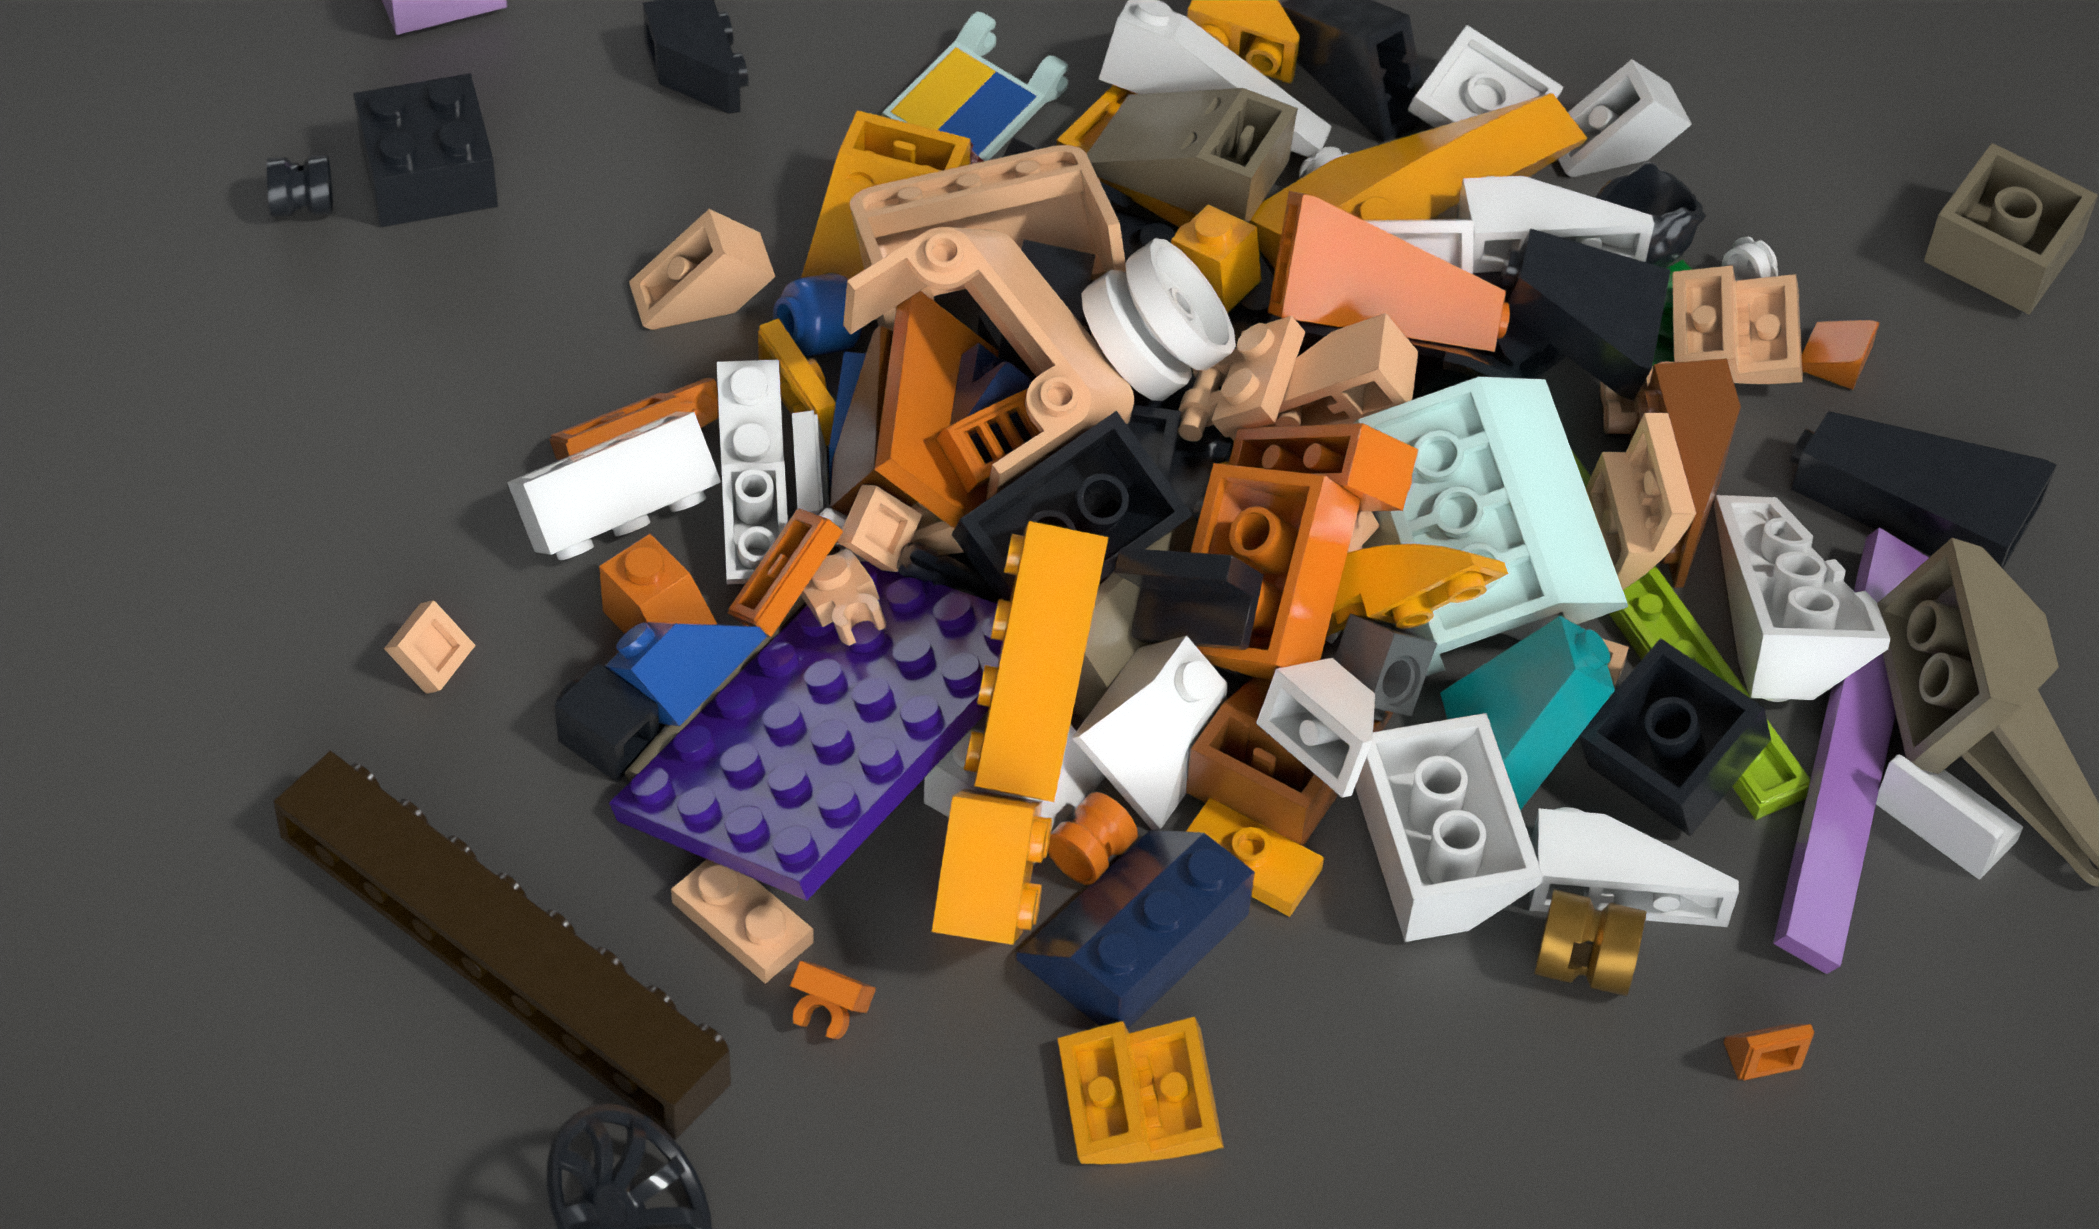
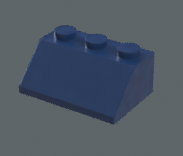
[1016,830,1255,1029]

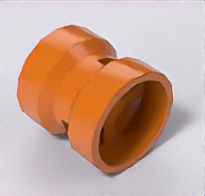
[1048,792,1138,885]

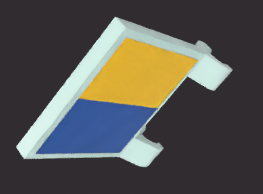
[882,12,1068,164]

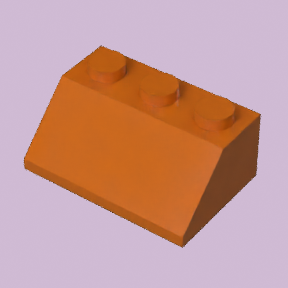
[1191,463,1361,680]

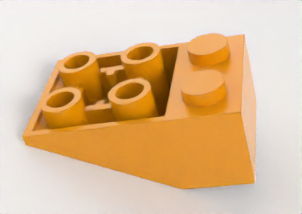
[801,110,971,280]

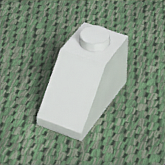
[1558,59,1692,177]
[1256,658,1375,798]

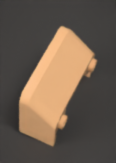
[850,145,1126,331]
[843,227,1134,501]

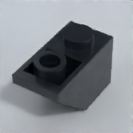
[643,0,748,114]

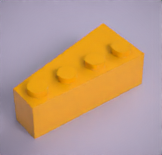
[963,521,1108,802]

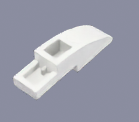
[717,360,788,585]

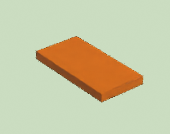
[875,291,999,529]

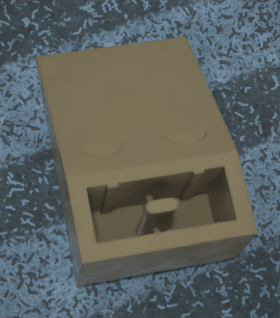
[1087,88,1298,223]

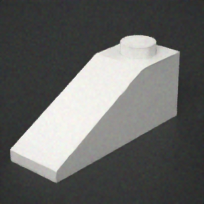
[1456,176,1654,273]
[1529,807,1739,927]

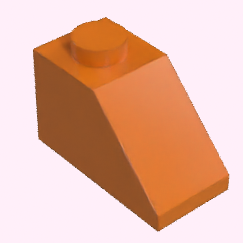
[599,534,717,634]

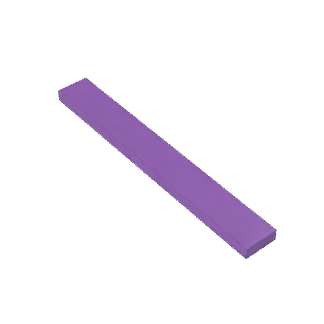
[1773,528,1929,974]

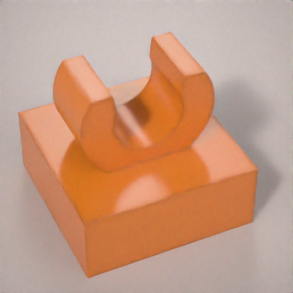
[790,961,876,1040]

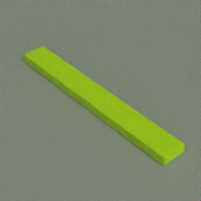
[1571,449,1811,820]

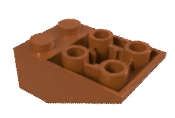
[1629,358,1741,588]
[1186,677,1393,846]

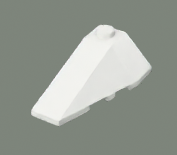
[1099,0,1332,157]
[1714,495,1890,702]

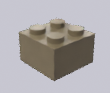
[1924,143,2098,315]

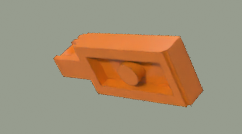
[549,377,719,460]

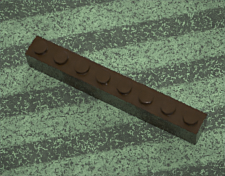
[273,750,731,1140]

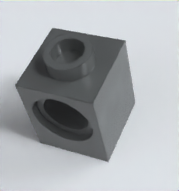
[1334,614,1437,721]

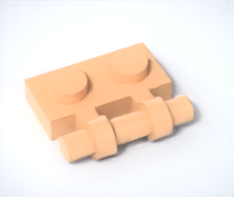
[1178,315,1305,441]

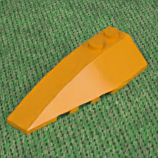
[1249,93,1587,269]

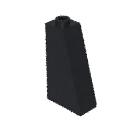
[1790,411,2057,569]

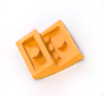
[1058,1016,1224,1164]

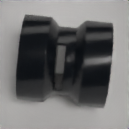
[267,155,333,217]

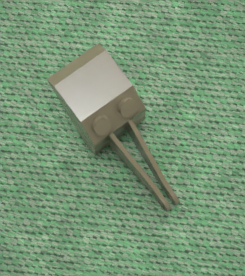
[1877,538,2099,887]

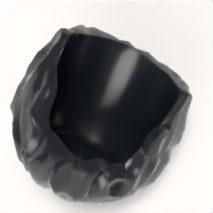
[1595,162,1706,268]

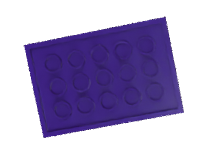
[609,561,1002,901]

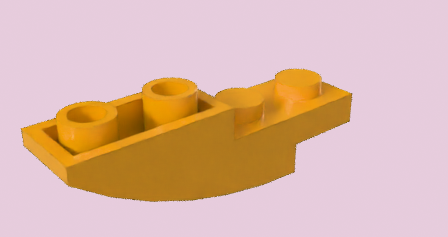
[1326,544,1508,637]

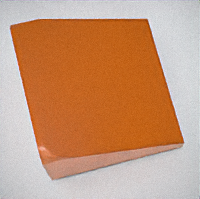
[1802,320,1879,390]
[1724,1024,1814,1081]

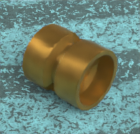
[1534,889,1646,996]

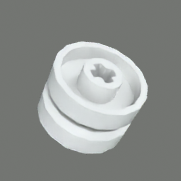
[1081,238,1236,401]

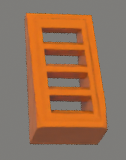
[936,388,1041,494]

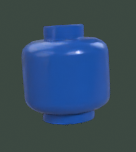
[773,273,862,357]

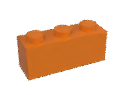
[1228,423,1418,511]

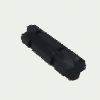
[897,542,1002,604]

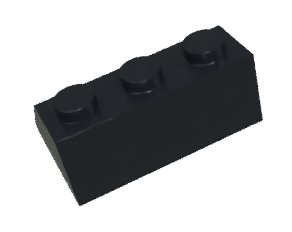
[951,410,1193,601]

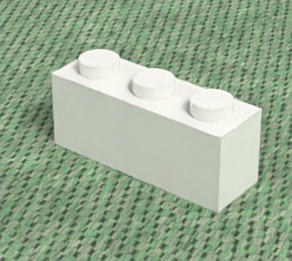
[507,412,721,560]

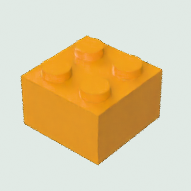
[932,789,1052,945]

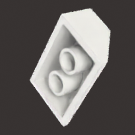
[1355,713,1543,942]

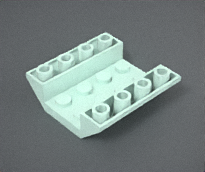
[1353,377,1628,677]

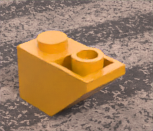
[1187,0,1300,84]

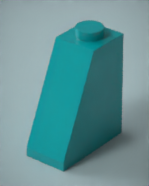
[1440,616,1615,811]

